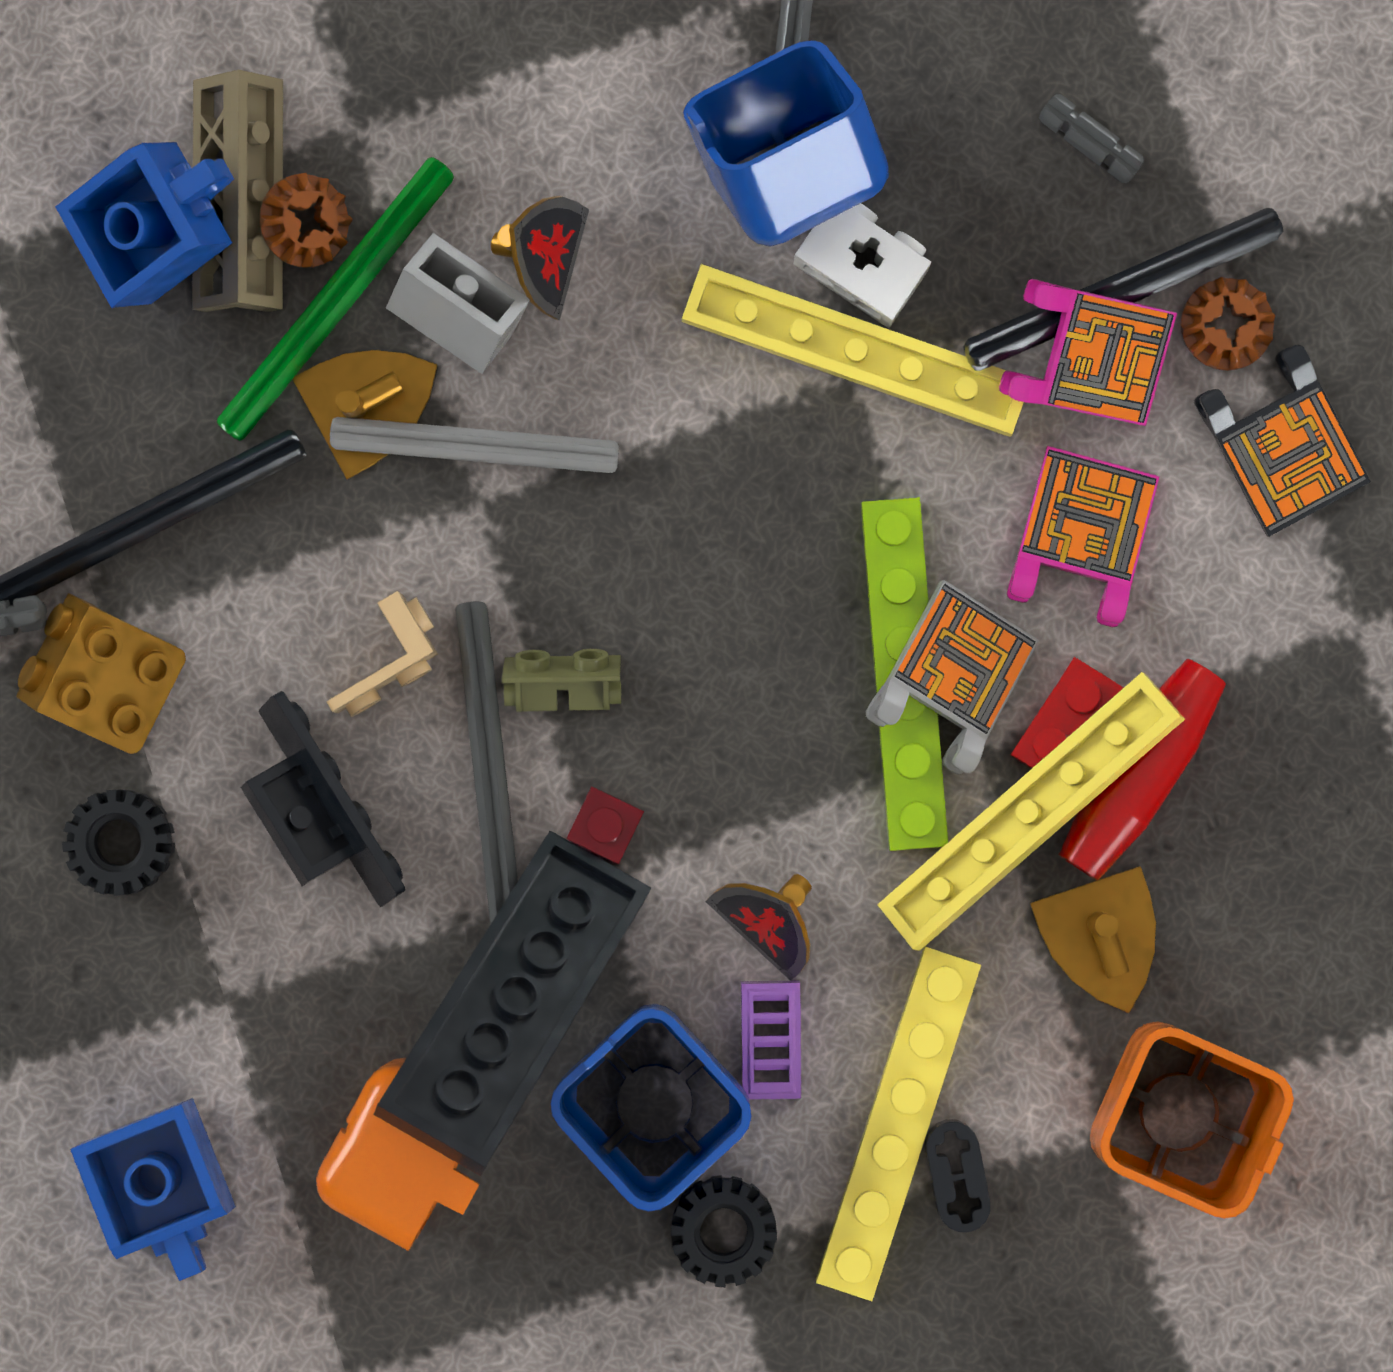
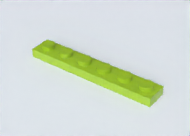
[861,497,948,851]

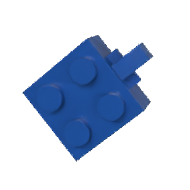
[55,142,234,308]
[70,1098,236,1281]

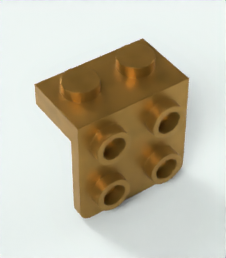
[16,593,186,754]

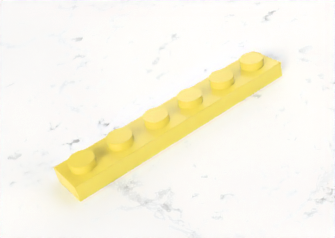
[682,264,1024,437]
[877,672,1185,951]
[816,946,981,1301]

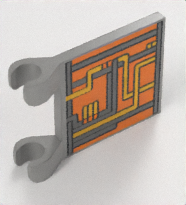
[866,580,1039,774]

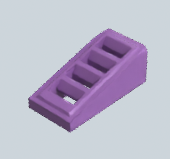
[741,980,801,1099]

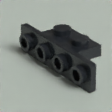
[240,691,406,907]

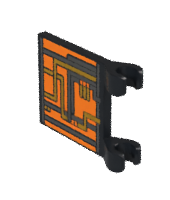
[1194,345,1371,537]

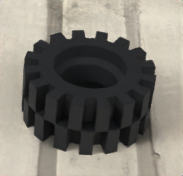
[62,790,175,896]
[671,1175,777,1288]

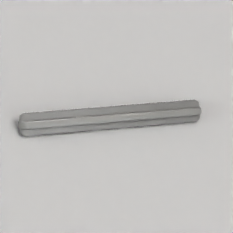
[330,417,619,473]

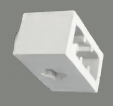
[793,203,931,328]

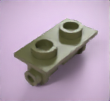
[502,649,622,712]

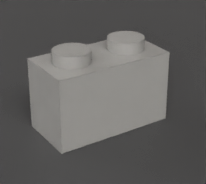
[386,233,530,374]

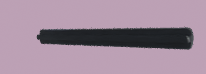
[963,208,1284,371]
[0,430,306,605]

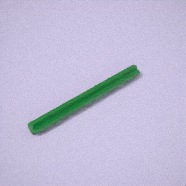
[217,157,454,441]

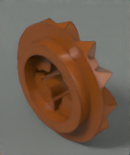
[260,173,353,268]
[1181,277,1275,371]

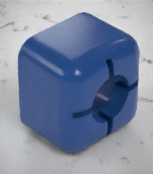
[683,41,889,247]
[550,1004,752,1211]

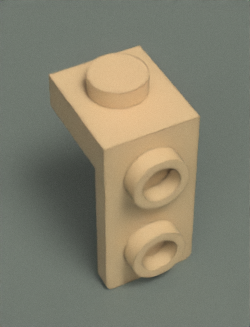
[327,591,438,717]

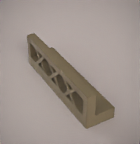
[192,69,283,312]

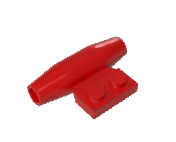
[1011,657,1226,881]

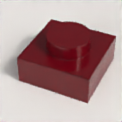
[566,786,645,864]

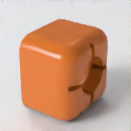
[1090,1021,1294,1219]
[316,1058,480,1251]

